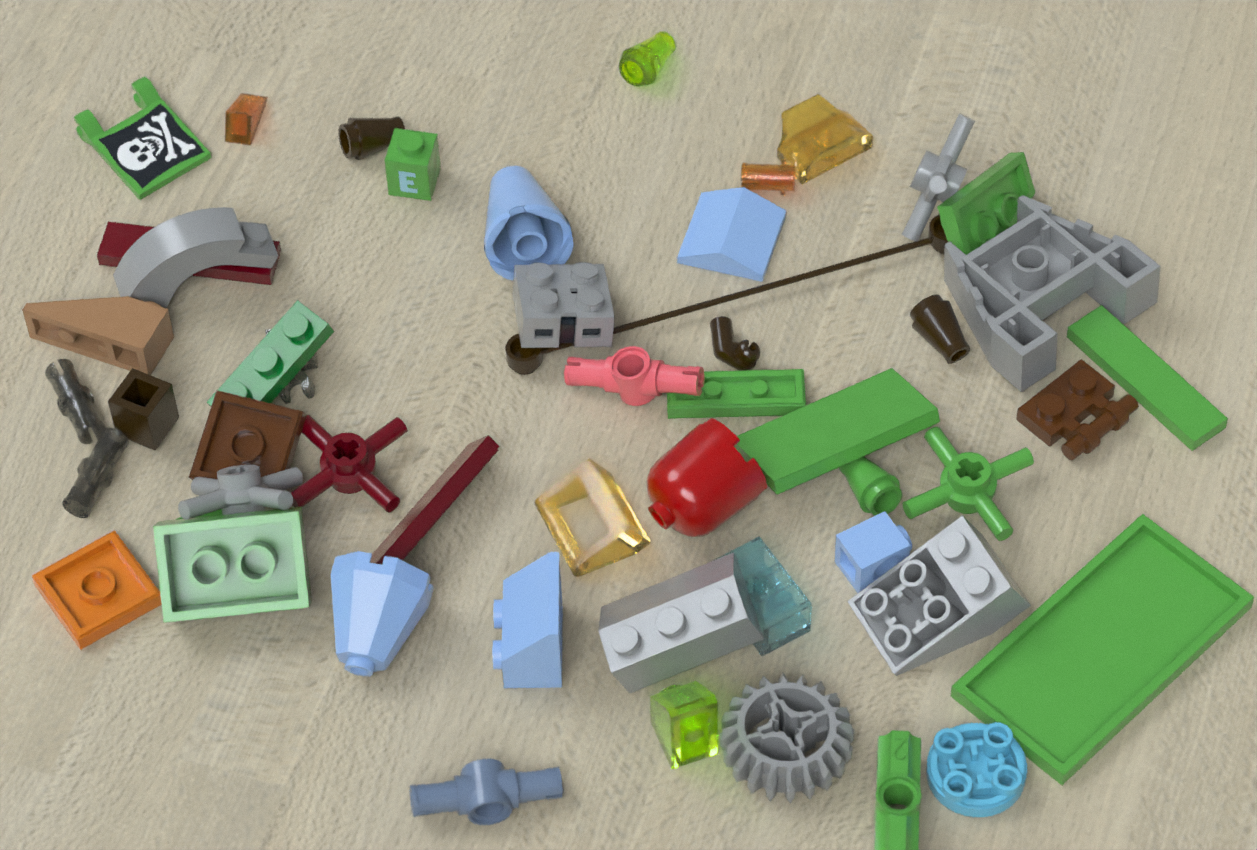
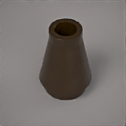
[338,116,405,160]
[910,295,971,364]

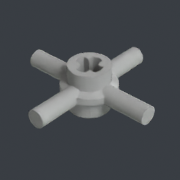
[902,114,975,241]
[178,465,303,520]

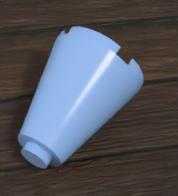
[484,166,573,281]

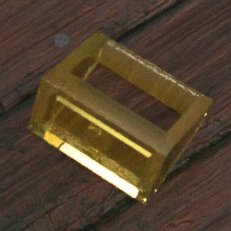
[534,458,651,577]

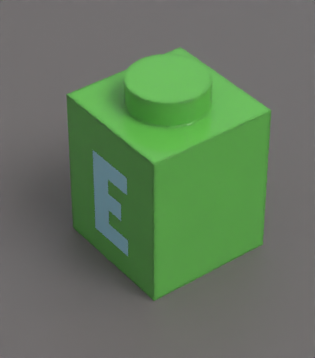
[384,128,441,201]

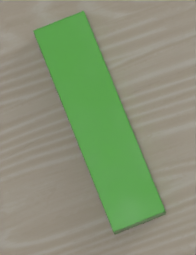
[1067,305,1228,451]

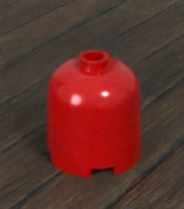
[646,418,767,537]

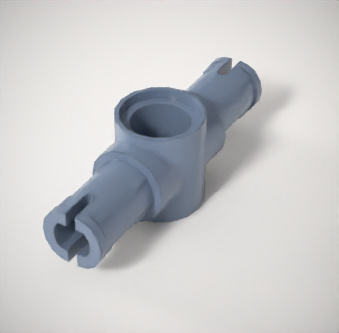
[410,759,563,825]

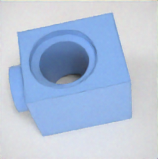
[835,511,912,593]

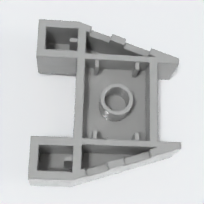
[944,195,1160,392]

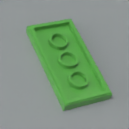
[734,368,940,494]

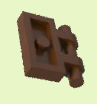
[1016,359,1139,460]

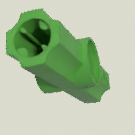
[874,730,922,850]

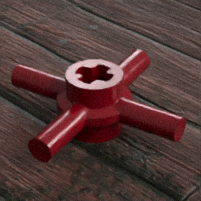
[291,415,408,513]

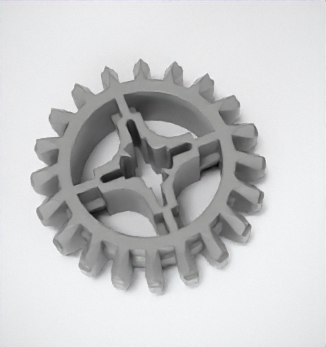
[720,673,854,803]

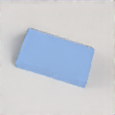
[677,187,786,282]

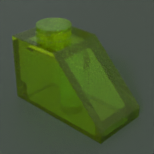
[650,681,718,769]

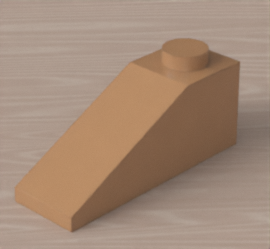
[22,296,174,375]

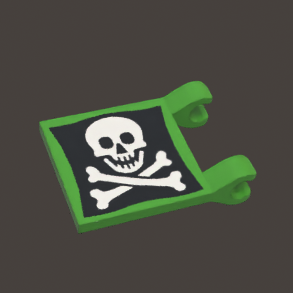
[74,77,211,200]

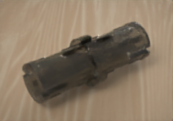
[45,359,106,444]
[62,428,129,518]

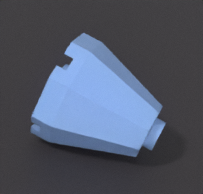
[331,551,434,677]

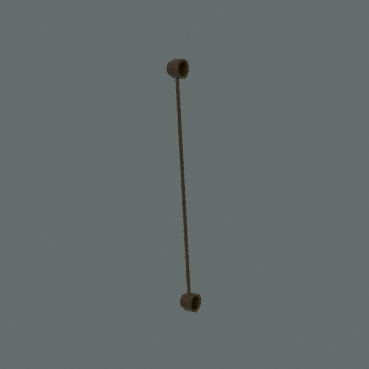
[505,214,948,375]

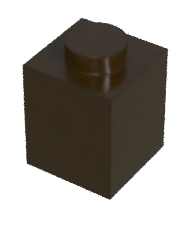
[108,368,179,450]

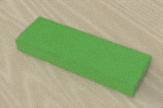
[667,369,806,419]

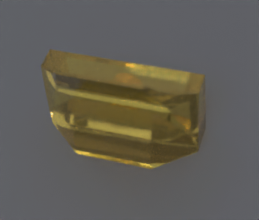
[777,94,873,185]

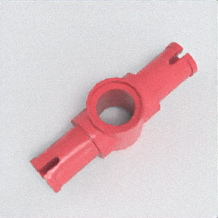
[564,346,705,406]

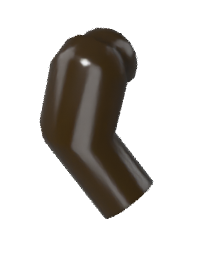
[710,316,761,371]

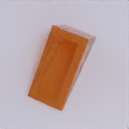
[225,93,267,146]

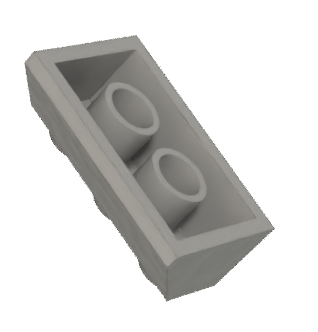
[598,552,764,693]

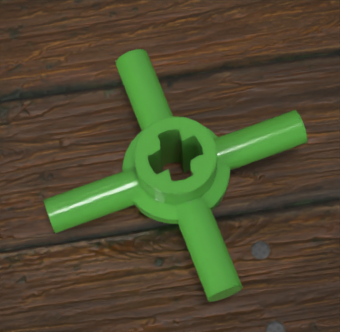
[902,427,1034,541]

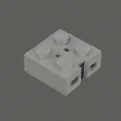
[512,262,615,348]

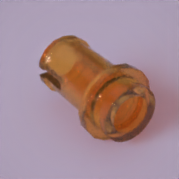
[741,160,796,195]

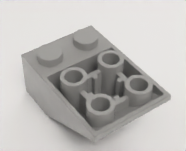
[847,515,1031,676]

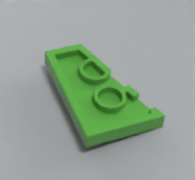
[937,152,1036,255]

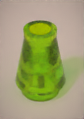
[619,31,676,87]

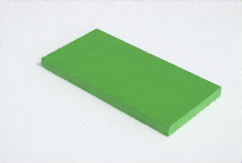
[951,514,1254,785]

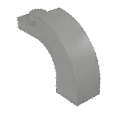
[113,207,278,308]

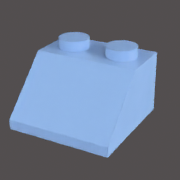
[492,552,563,688]

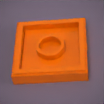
[32,530,162,650]

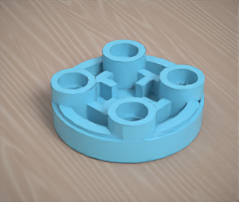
[926,722,1027,817]

